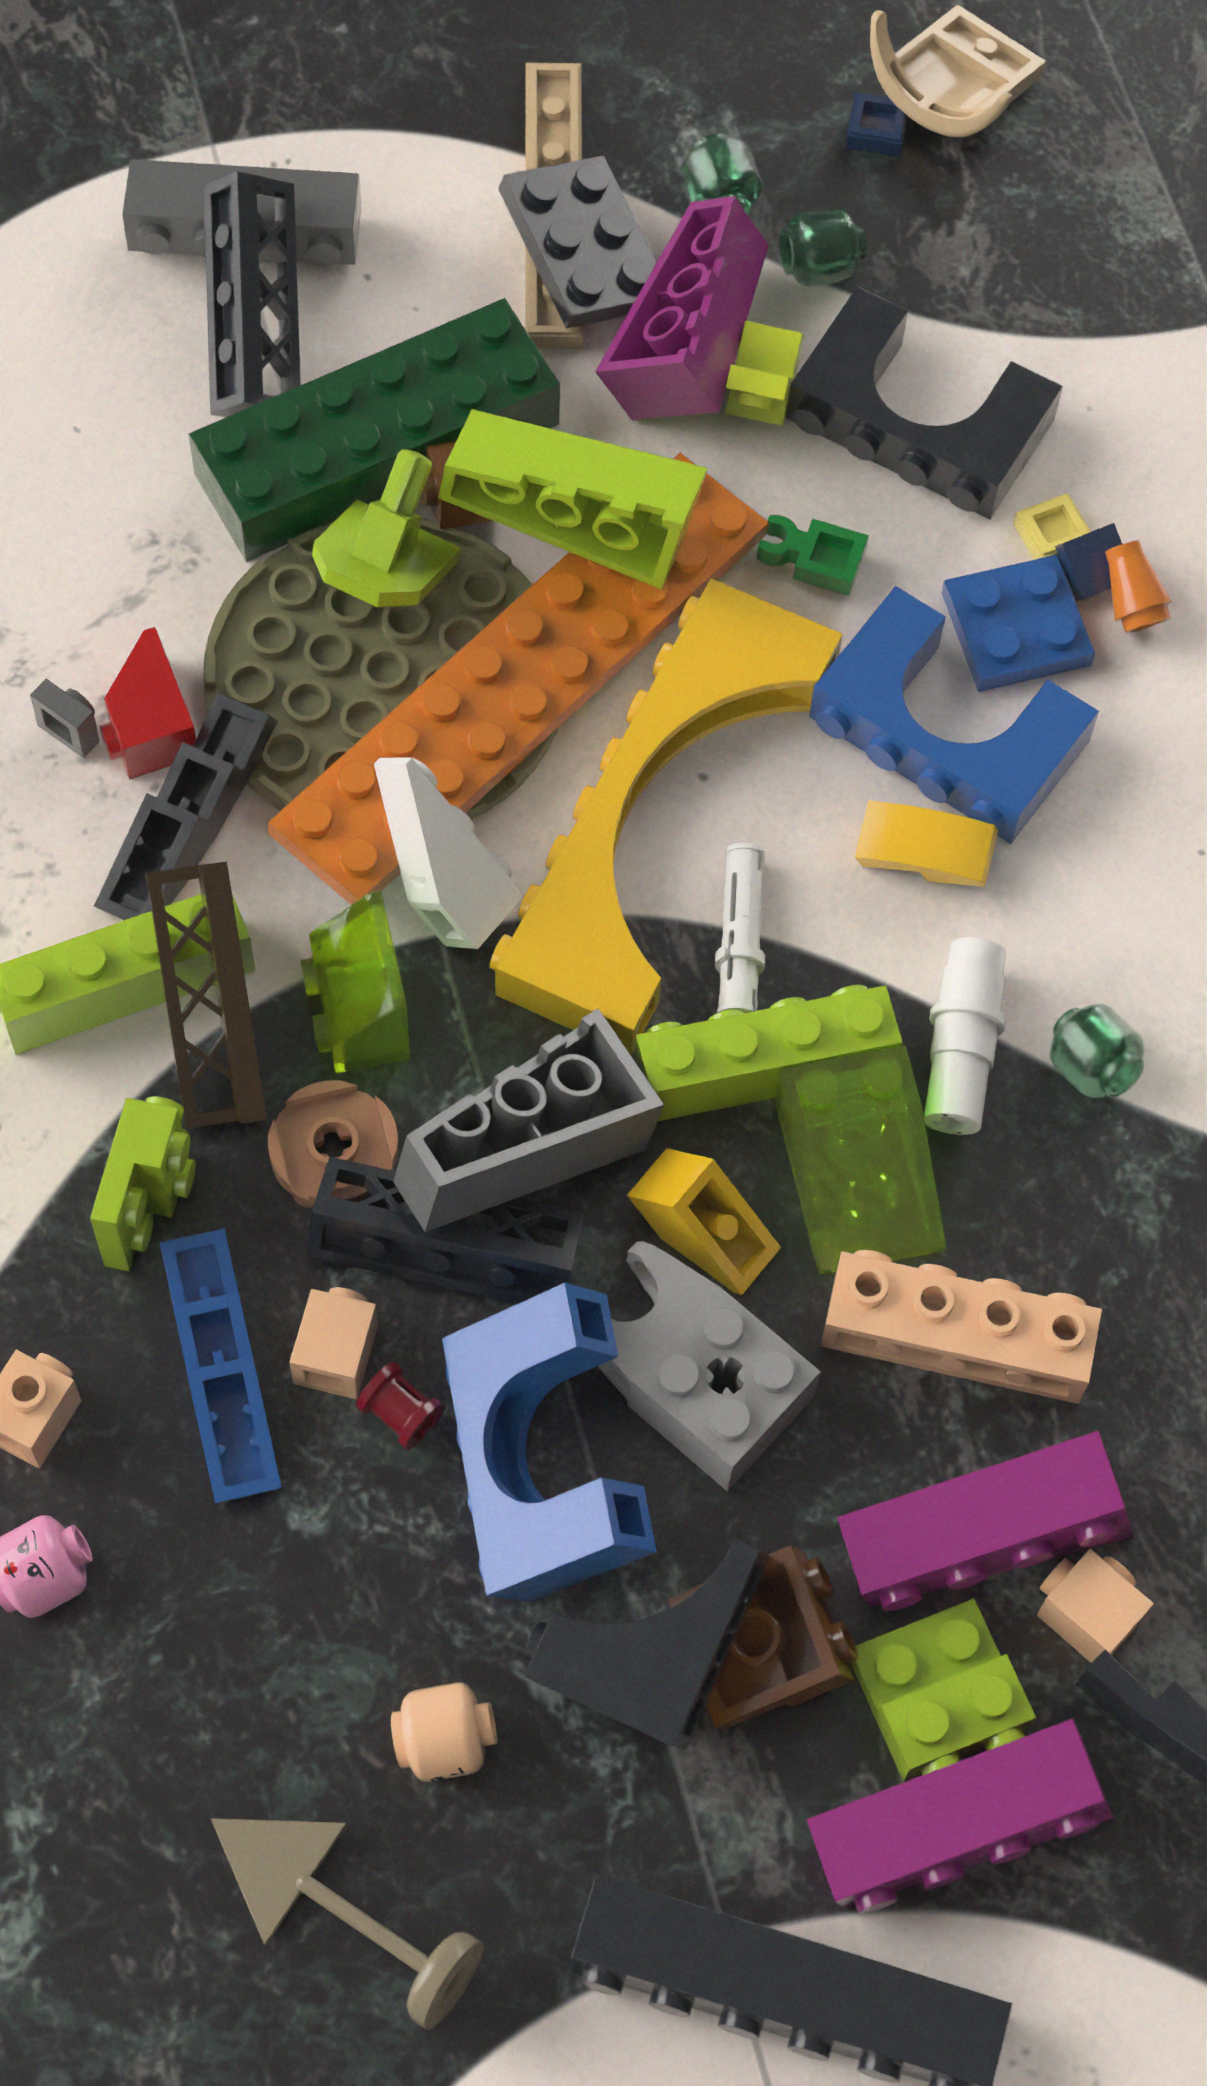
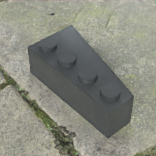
[393,1008,664,1232]

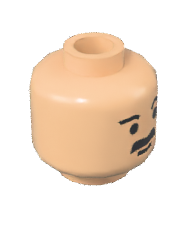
[391,1682,497,1782]

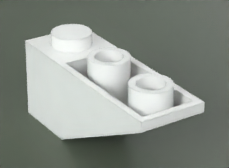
[374,758,524,949]

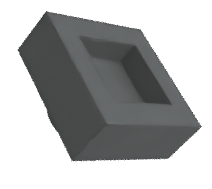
[30,678,100,759]

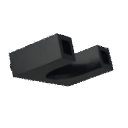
[786,286,1063,520]

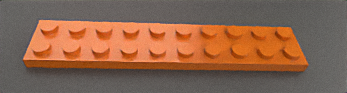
[268,452,769,911]

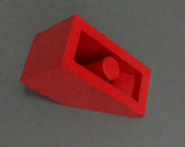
[99,627,196,779]

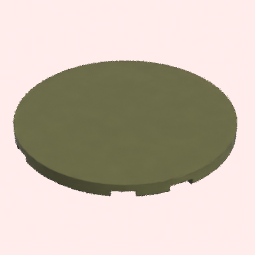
[203,518,558,820]

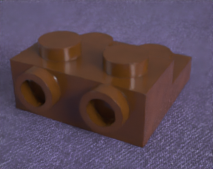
[668,1545,858,1730]

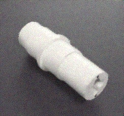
[923,937,1006,1135]

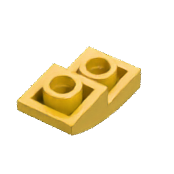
[855,800,998,887]

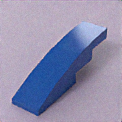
[160,1228,282,1503]

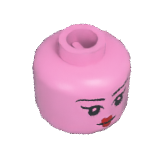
[0,1515,93,1618]

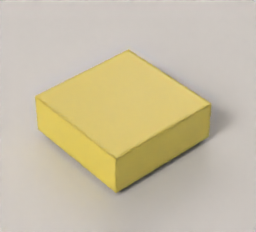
[1013,493,1091,562]

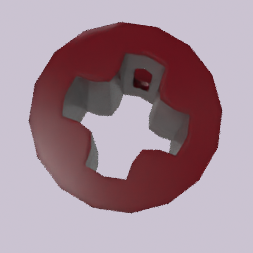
[356,1362,445,1450]

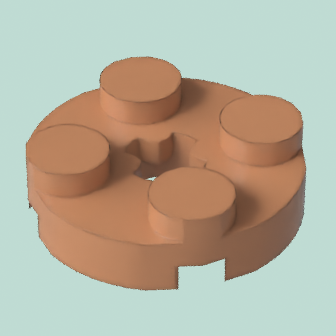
[268,1080,399,1208]

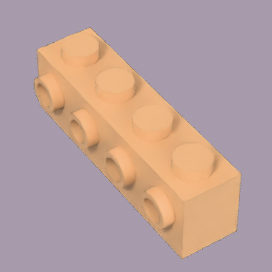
[820,1250,1102,1404]

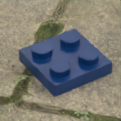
[941,555,1095,692]

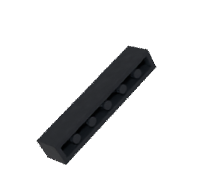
[570,1874,1012,2086]

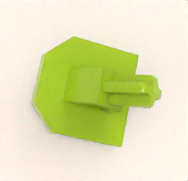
[312,449,461,607]

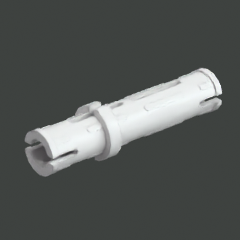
[715,842,765,1013]

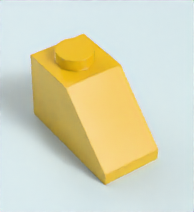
[627,1148,781,1295]

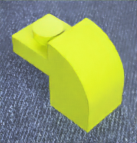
[725,321,805,426]

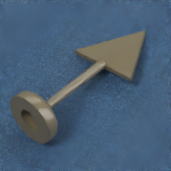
[211,1819,484,2029]

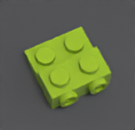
[90,1096,196,1272]
[850,1599,1036,1782]

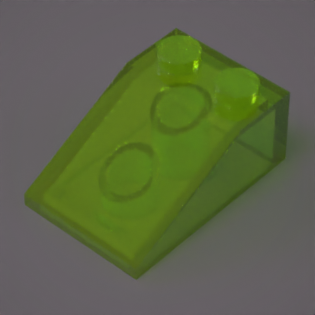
[774,1045,946,1275]

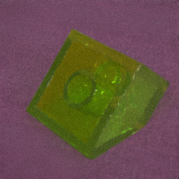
[300,891,410,1074]

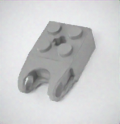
[597,1242,821,1492]

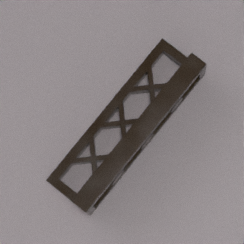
[145,861,267,1129]

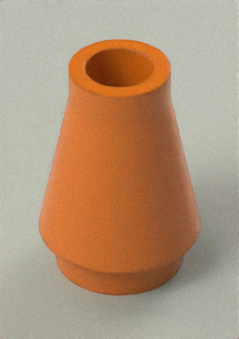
[1105,540,1172,634]

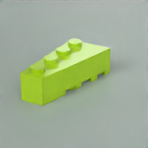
[438,409,708,590]

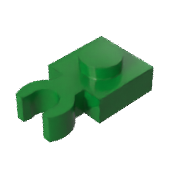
[757,515,869,596]

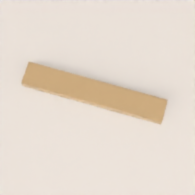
[525,63,583,349]

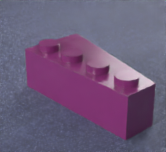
[595,196,769,420]
[837,1431,1134,1611]
[806,1719,1114,1914]

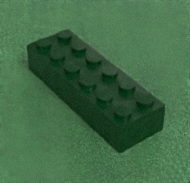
[188,298,560,562]

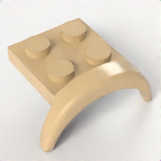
[870,5,1046,137]

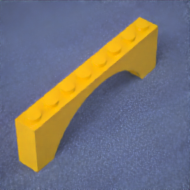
[490,578,843,1056]

